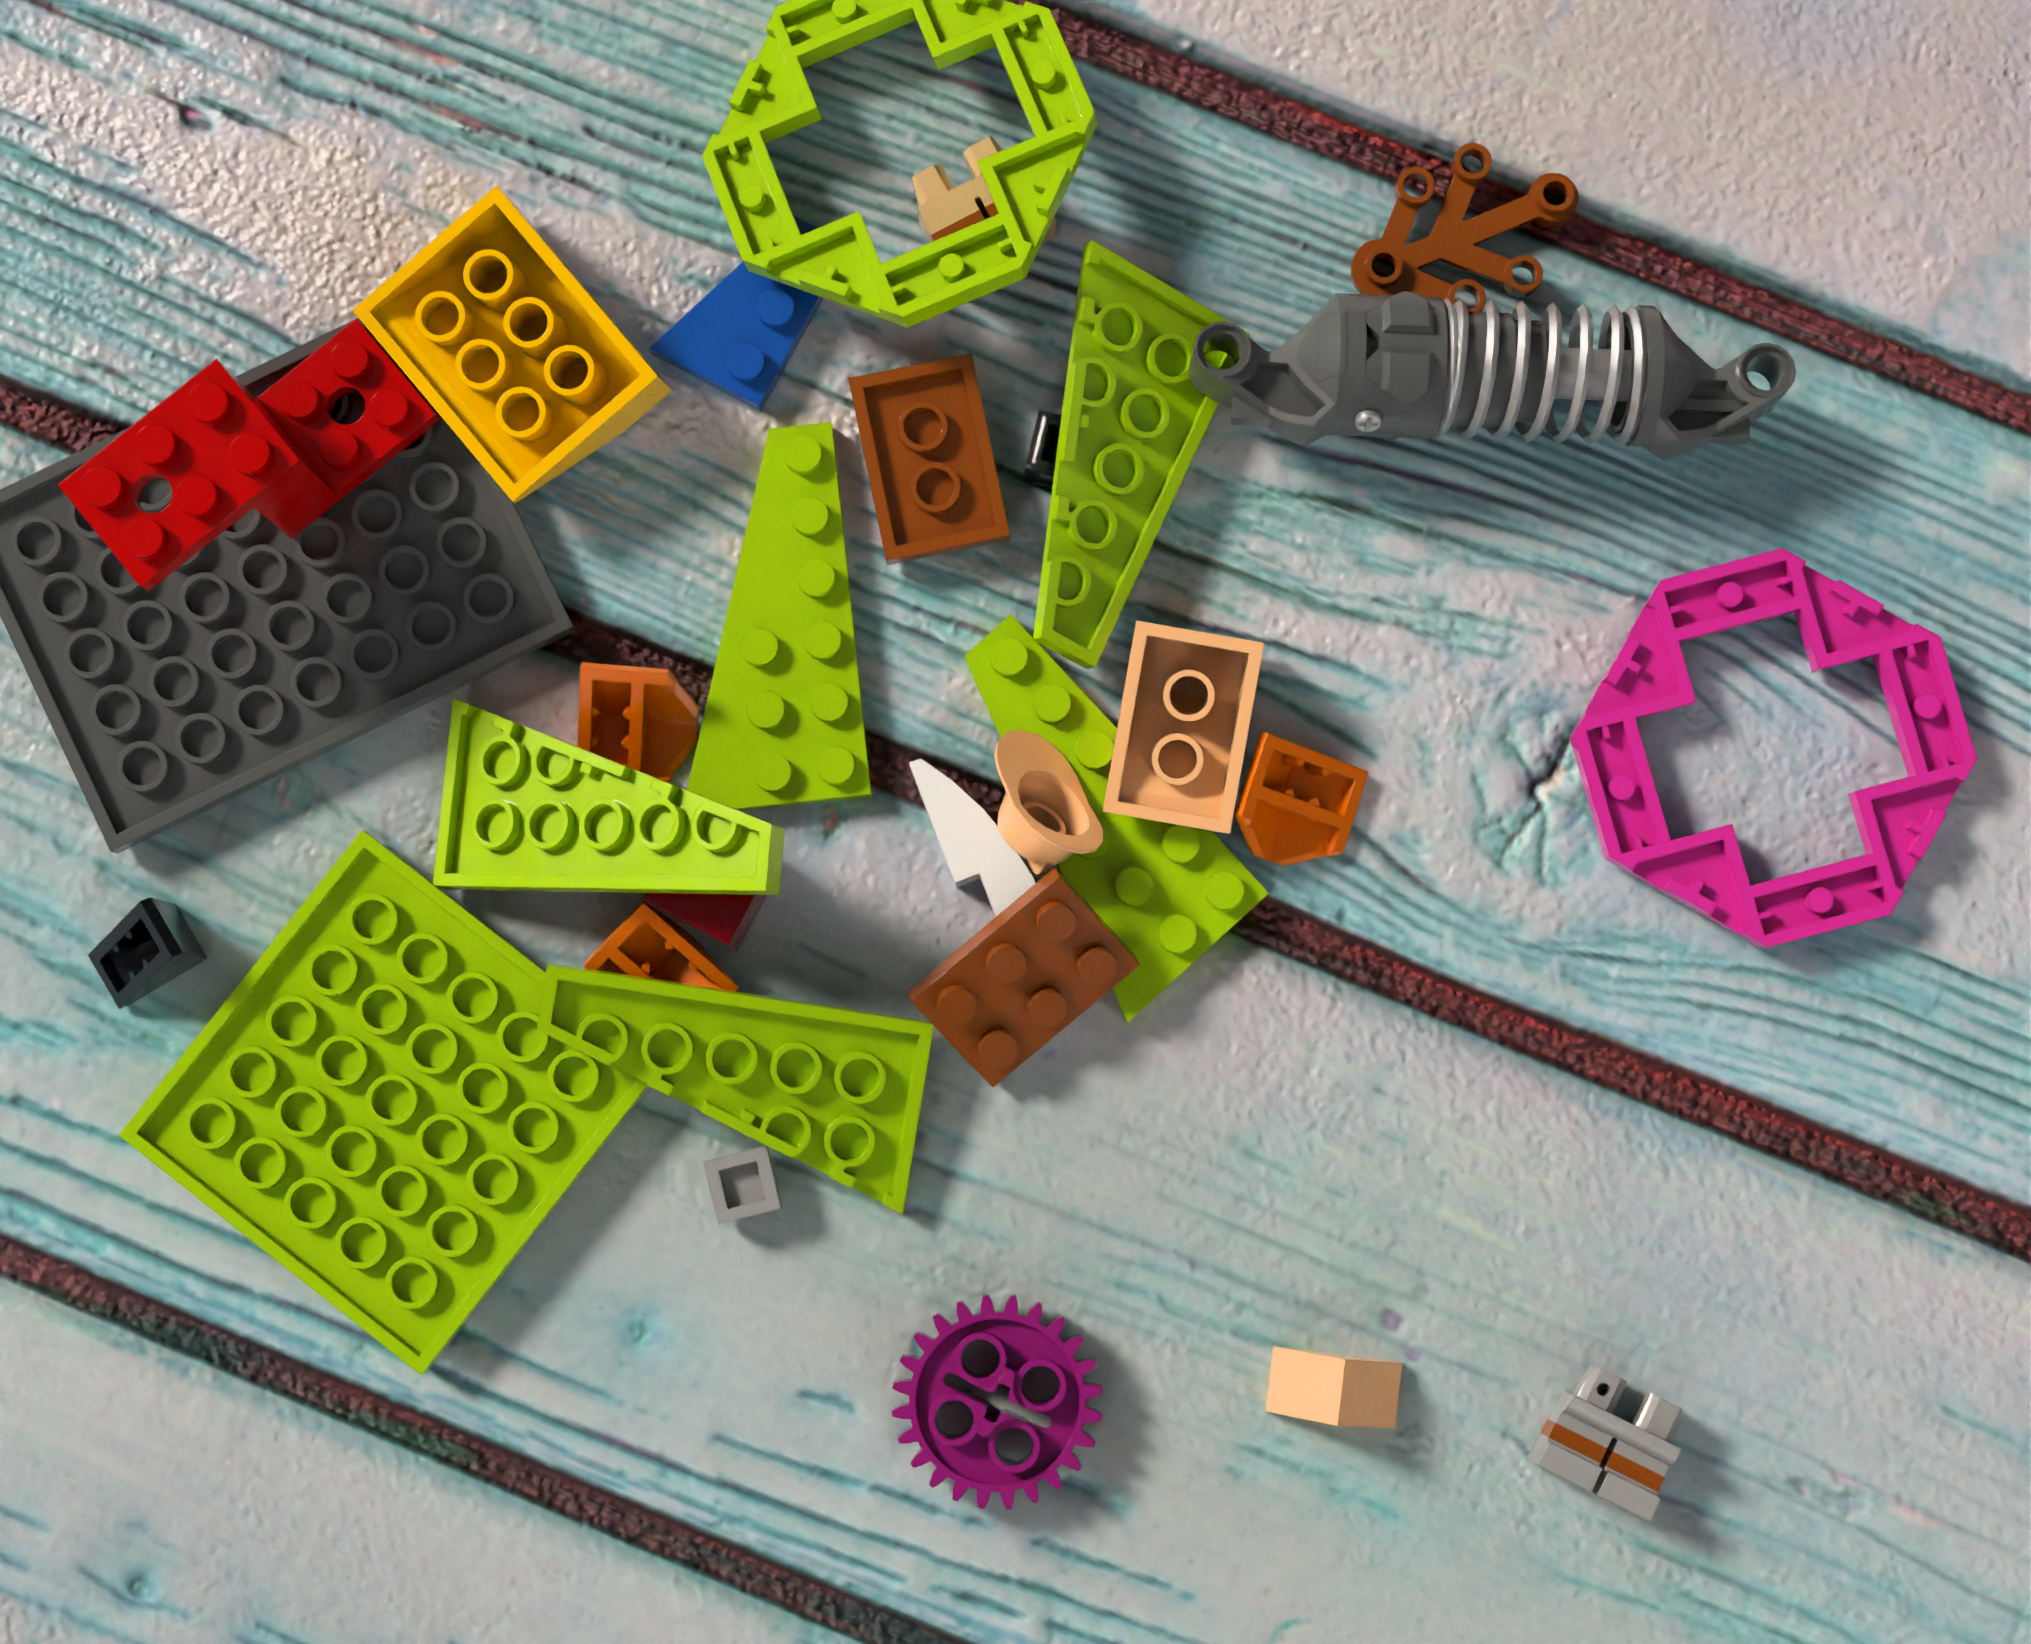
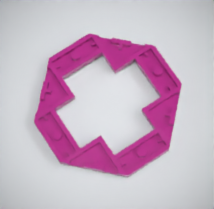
[1569,548,1977,949]

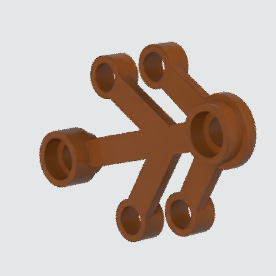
[1350,143,1578,312]

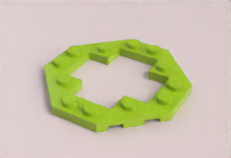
[702,0,1098,328]

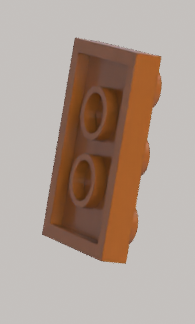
[848,353,1010,565]
[907,868,1140,1087]

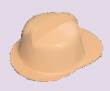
[994,730,1103,875]

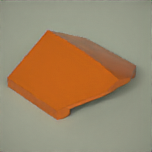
[577,662,699,783]
[1235,732,1368,866]
[584,900,739,991]

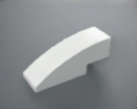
[909,758,1036,917]

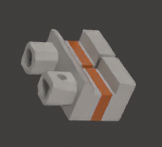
[1527,1364,1683,1522]

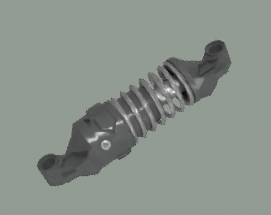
[1188,291,1796,460]

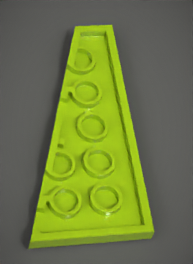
[433,698,785,895]
[537,963,934,1215]

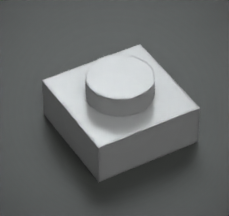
[703,1146,783,1225]

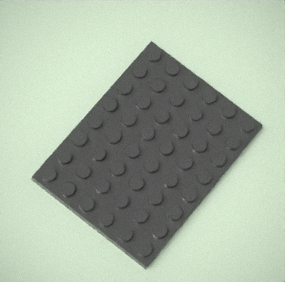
[0,318,576,854]

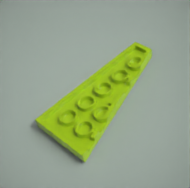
[1033,240,1251,669]
[687,422,872,811]
[964,614,1269,1023]

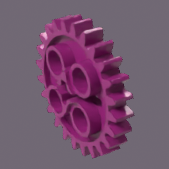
[892,1294,1103,1509]

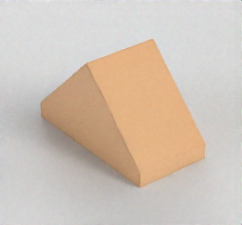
[1265,1346,1402,1428]

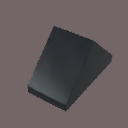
[88,897,207,1009]

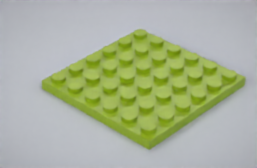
[118,830,649,1375]

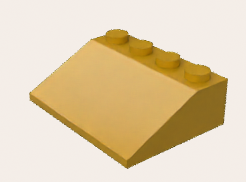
[352,185,673,503]

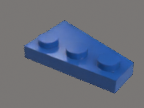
[649,216,823,412]

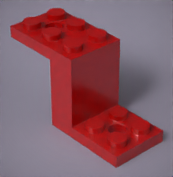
[58,318,440,592]

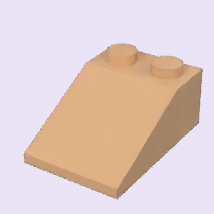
[1103,621,1264,834]

